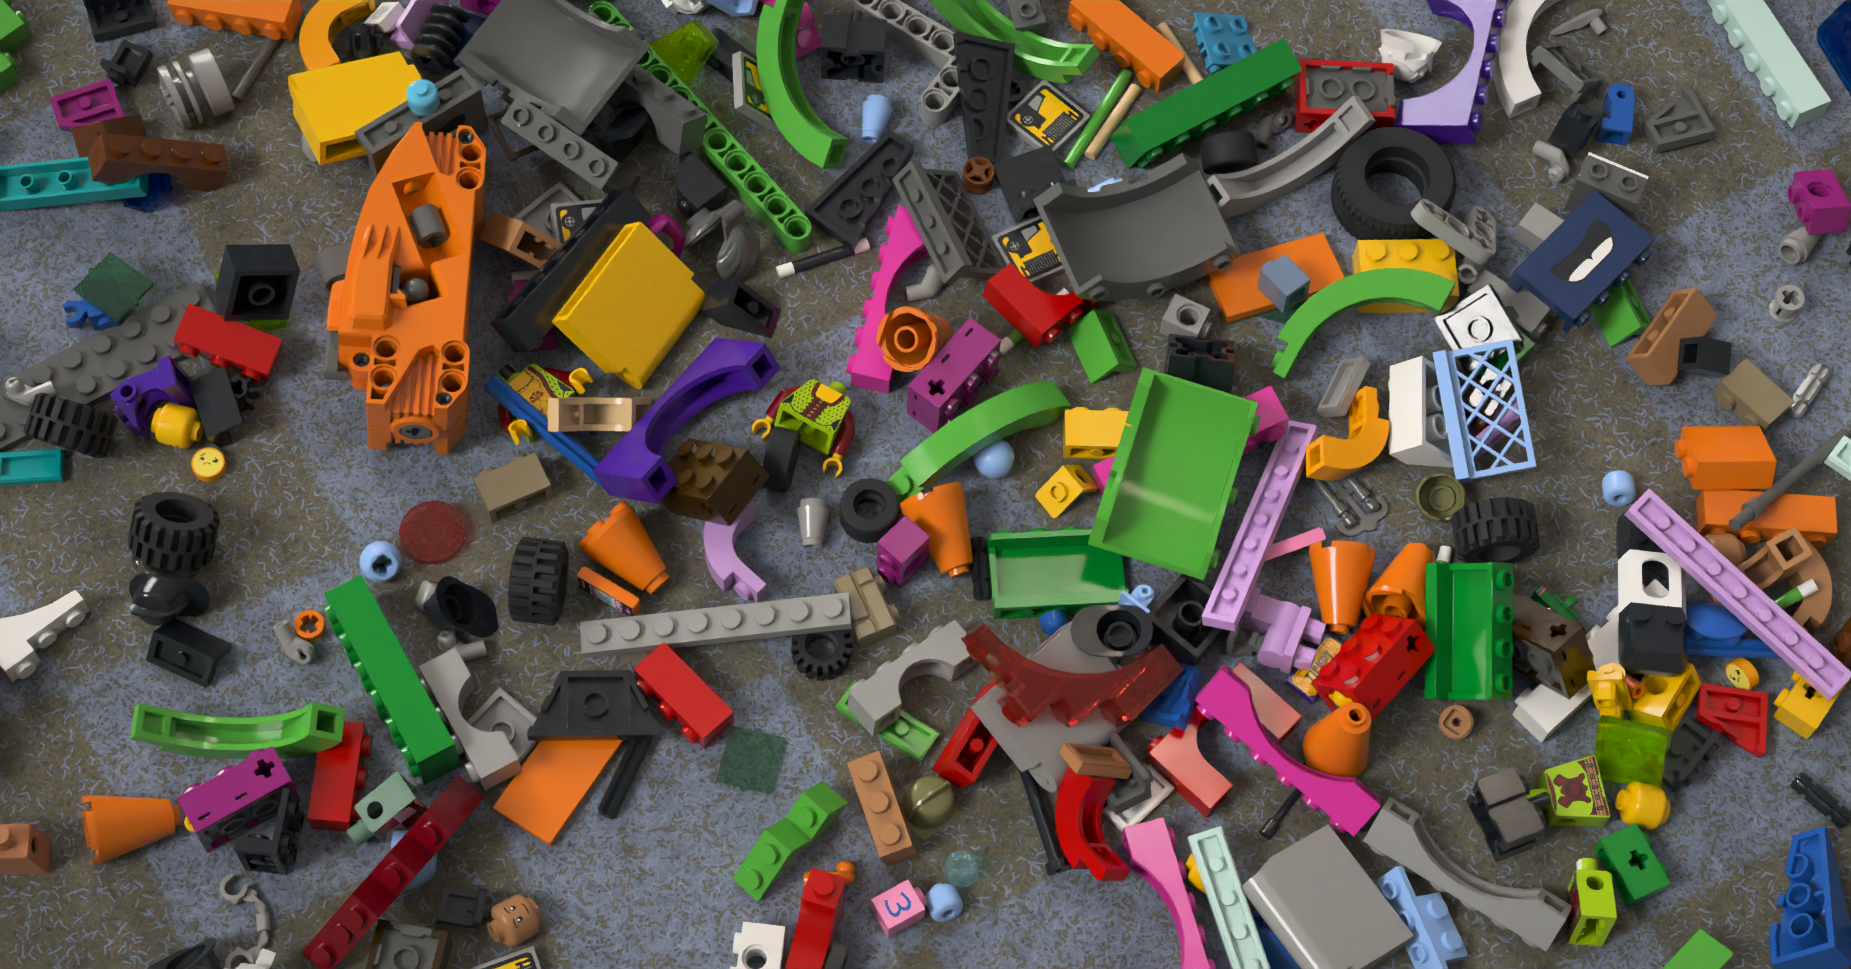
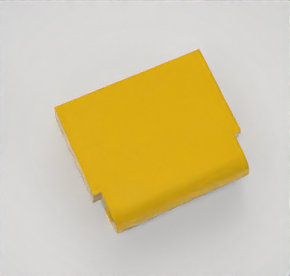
[288,51,422,165]
[552,222,706,389]

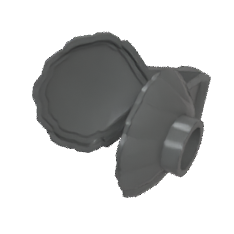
[684,200,761,280]

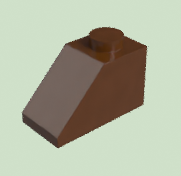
[71,114,147,158]

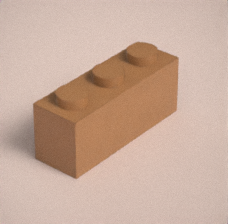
[1625,288,1718,386]
[847,751,919,867]

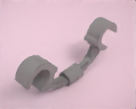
[219,874,271,969]

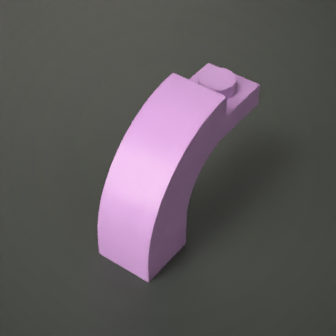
[703,501,767,602]

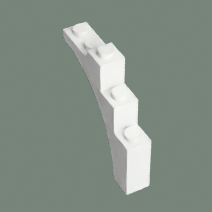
[0,590,90,682]

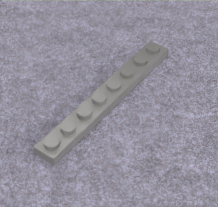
[580,592,852,657]

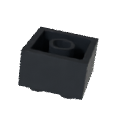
[214,244,300,321]
[1149,574,1227,666]

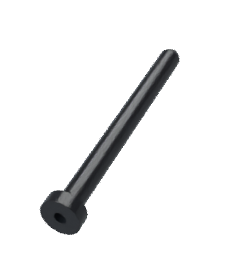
[1018,769,1070,875]

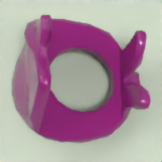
[645,214,685,259]

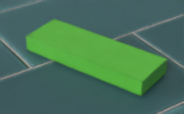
[835,680,940,763]

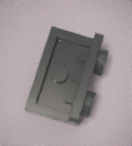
[1006,0,1049,37]
[1105,732,1153,815]

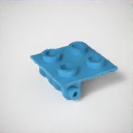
[1192,12,1257,75]

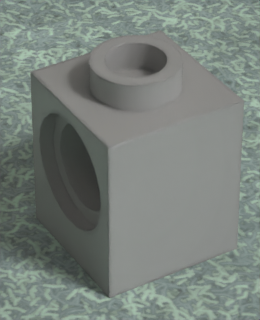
[1159,294,1212,340]

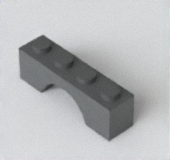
[606,64,707,155]

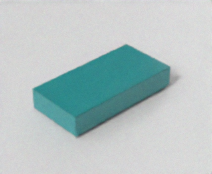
[0,449,65,486]

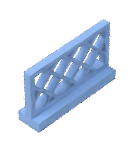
[1432,339,1537,484]

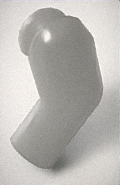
[1532,140,1570,183]
[905,264,944,302]
[5,377,57,406]
[437,631,487,662]

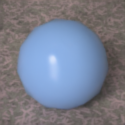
[973,439,1015,479]
[359,541,402,583]

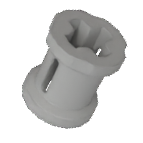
[1769,285,1805,323]

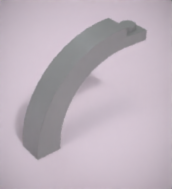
[1207,96,1376,218]

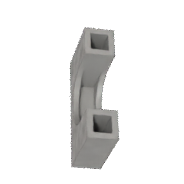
[1463,202,1564,341]

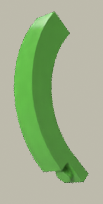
[756,0,850,169]
[929,0,1100,84]
[1271,268,1455,382]
[885,381,1071,504]
[130,702,345,759]

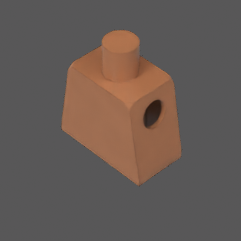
[0,824,51,874]

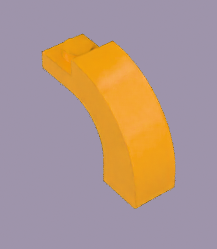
[299,0,376,71]
[1306,386,1389,481]

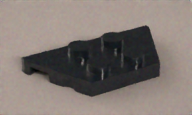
[527,670,662,741]

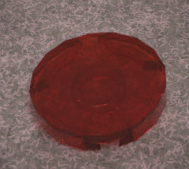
[399,500,466,565]

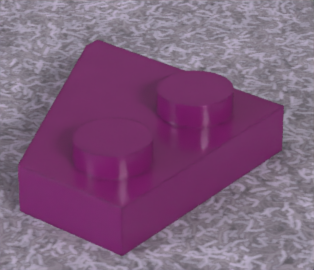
[49,78,125,132]

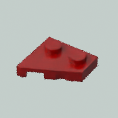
[1696,683,1768,758]

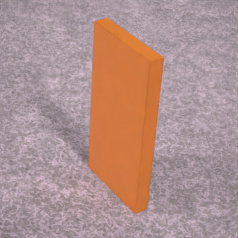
[1206,233,1345,323]
[493,740,625,847]

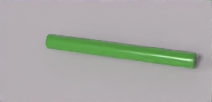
[1063,69,1133,170]

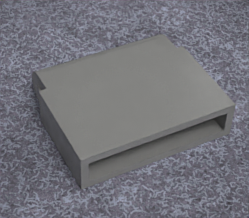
[970,621,1139,792]
[1241,824,1414,969]

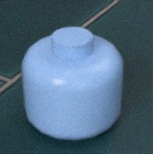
[1602,470,1636,506]
[925,883,963,922]

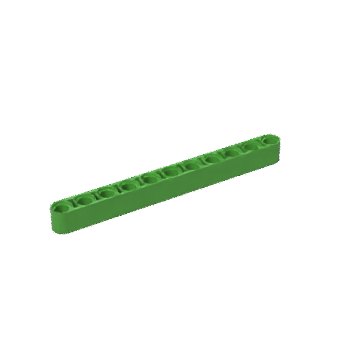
[588,1,812,254]

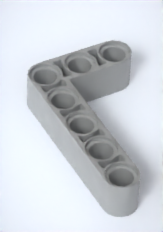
[852,0,961,127]

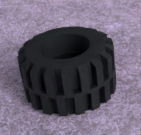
[23,393,118,459]
[128,491,220,571]
[1451,497,1541,563]
[508,537,569,626]

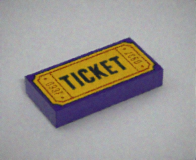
[1285,633,1342,704]

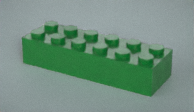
[1110,38,1302,169]
[323,575,462,785]

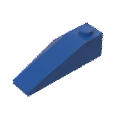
[1769,826,1851,969]

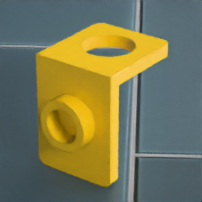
[1035,464,1099,518]

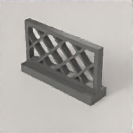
[892,160,1005,284]

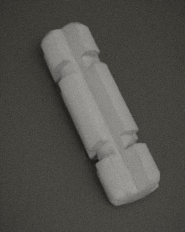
[1787,364,1830,420]

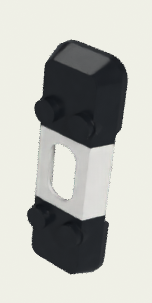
[1616,509,1688,677]

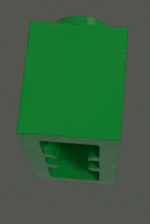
[1593,823,1671,909]

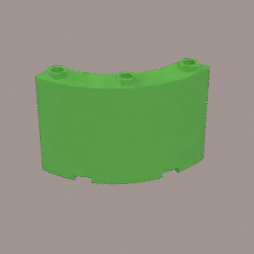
[1088,367,1261,580]

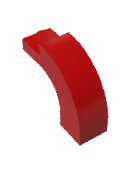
[1055,766,1131,882]

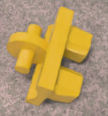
[1587,663,1632,724]

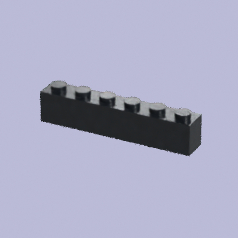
[490,188,652,352]

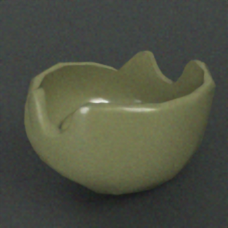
[1415,472,1466,522]

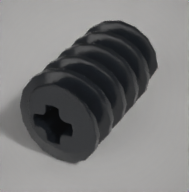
[410,3,470,73]

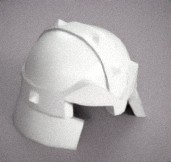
[1378,29,1442,83]

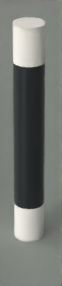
[776,238,870,279]

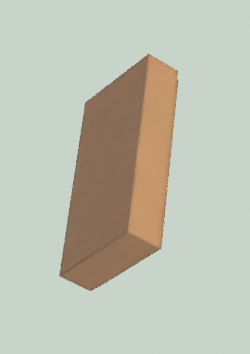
[1059,743,1133,779]

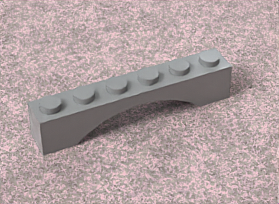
[1363,797,1572,951]

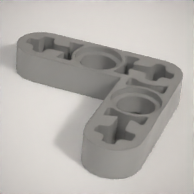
[1411,199,1496,265]

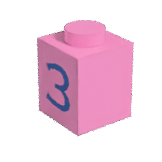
[871,880,927,938]

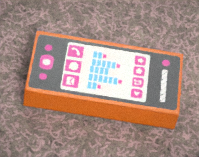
[576,566,641,616]

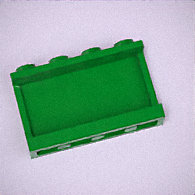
[987,526,1129,620]
[1424,562,1514,701]

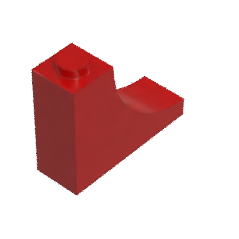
[785,867,846,969]

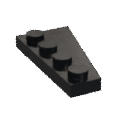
[953,31,1015,165]
[805,129,914,251]

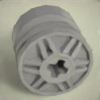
[157,48,235,130]

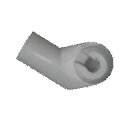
[273,620,316,665]

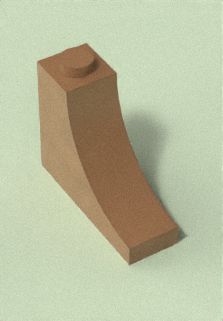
[478,211,562,270]

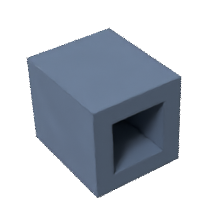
[1258,254,1311,314]

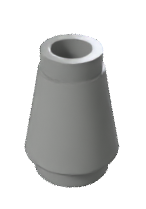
[1778,226,1822,264]
[797,498,830,548]

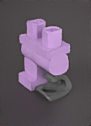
[1225,586,1326,674]

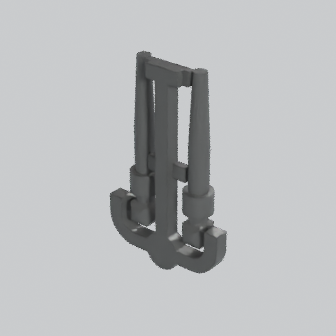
[1303,465,1388,537]

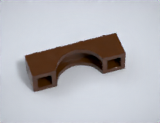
[87,133,229,192]

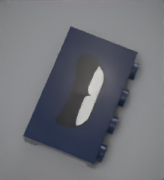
[1507,190,1655,333]

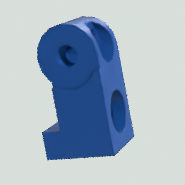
[1595,83,1635,146]

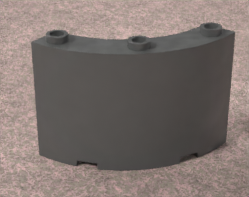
[453,0,650,136]
[1033,153,1242,302]

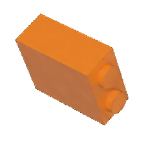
[1674,426,1777,490]

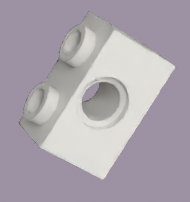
[730,922,786,969]

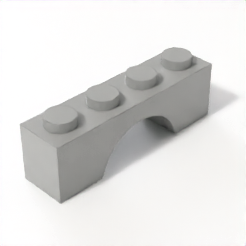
[847,619,980,737]
[418,647,522,791]

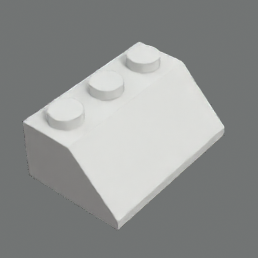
[1388,356,1454,468]

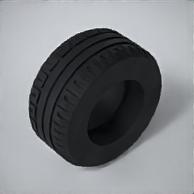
[1330,127,1457,240]

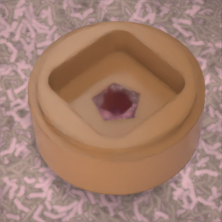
[1439,705,1474,739]

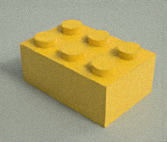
[1352,239,1460,313]

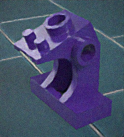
[109,356,198,440]

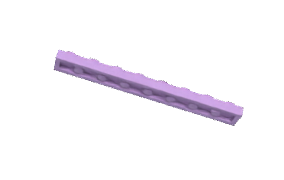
[1202,420,1318,631]
[1624,489,1851,700]

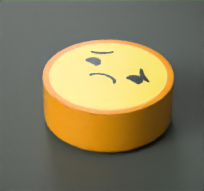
[191,447,226,482]
[1725,658,1759,690]

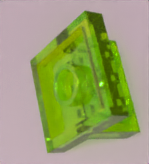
[1594,715,1673,788]

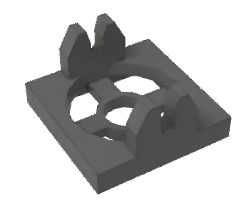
[1528,43,1603,107]

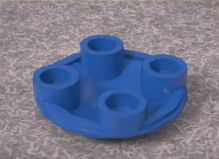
[1686,601,1748,645]

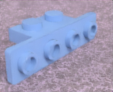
[1377,866,1469,969]

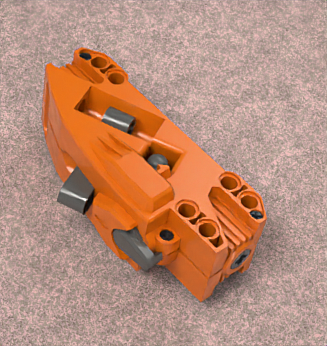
[315,122,486,454]

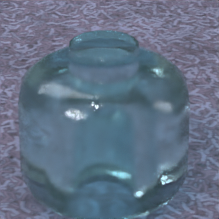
[944,850,979,889]

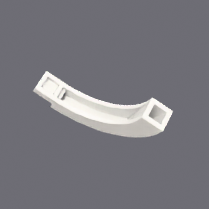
[1494,0,1561,119]

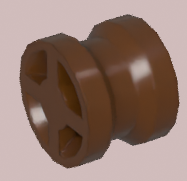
[962,157,994,195]

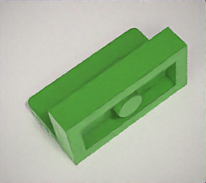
[1591,279,1652,346]
[1067,309,1138,383]
[1663,929,1733,969]

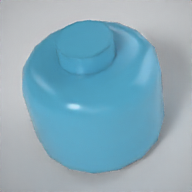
[406,79,440,116]

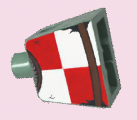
[346,771,429,846]

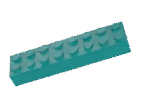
[0,157,149,212]

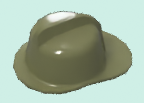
[898,775,959,840]

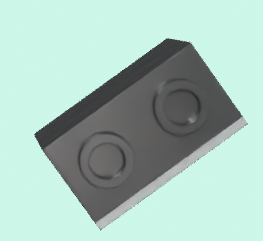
[1564,152,1649,218]

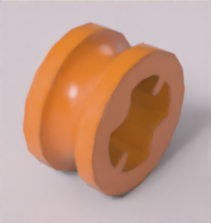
[294,610,326,643]

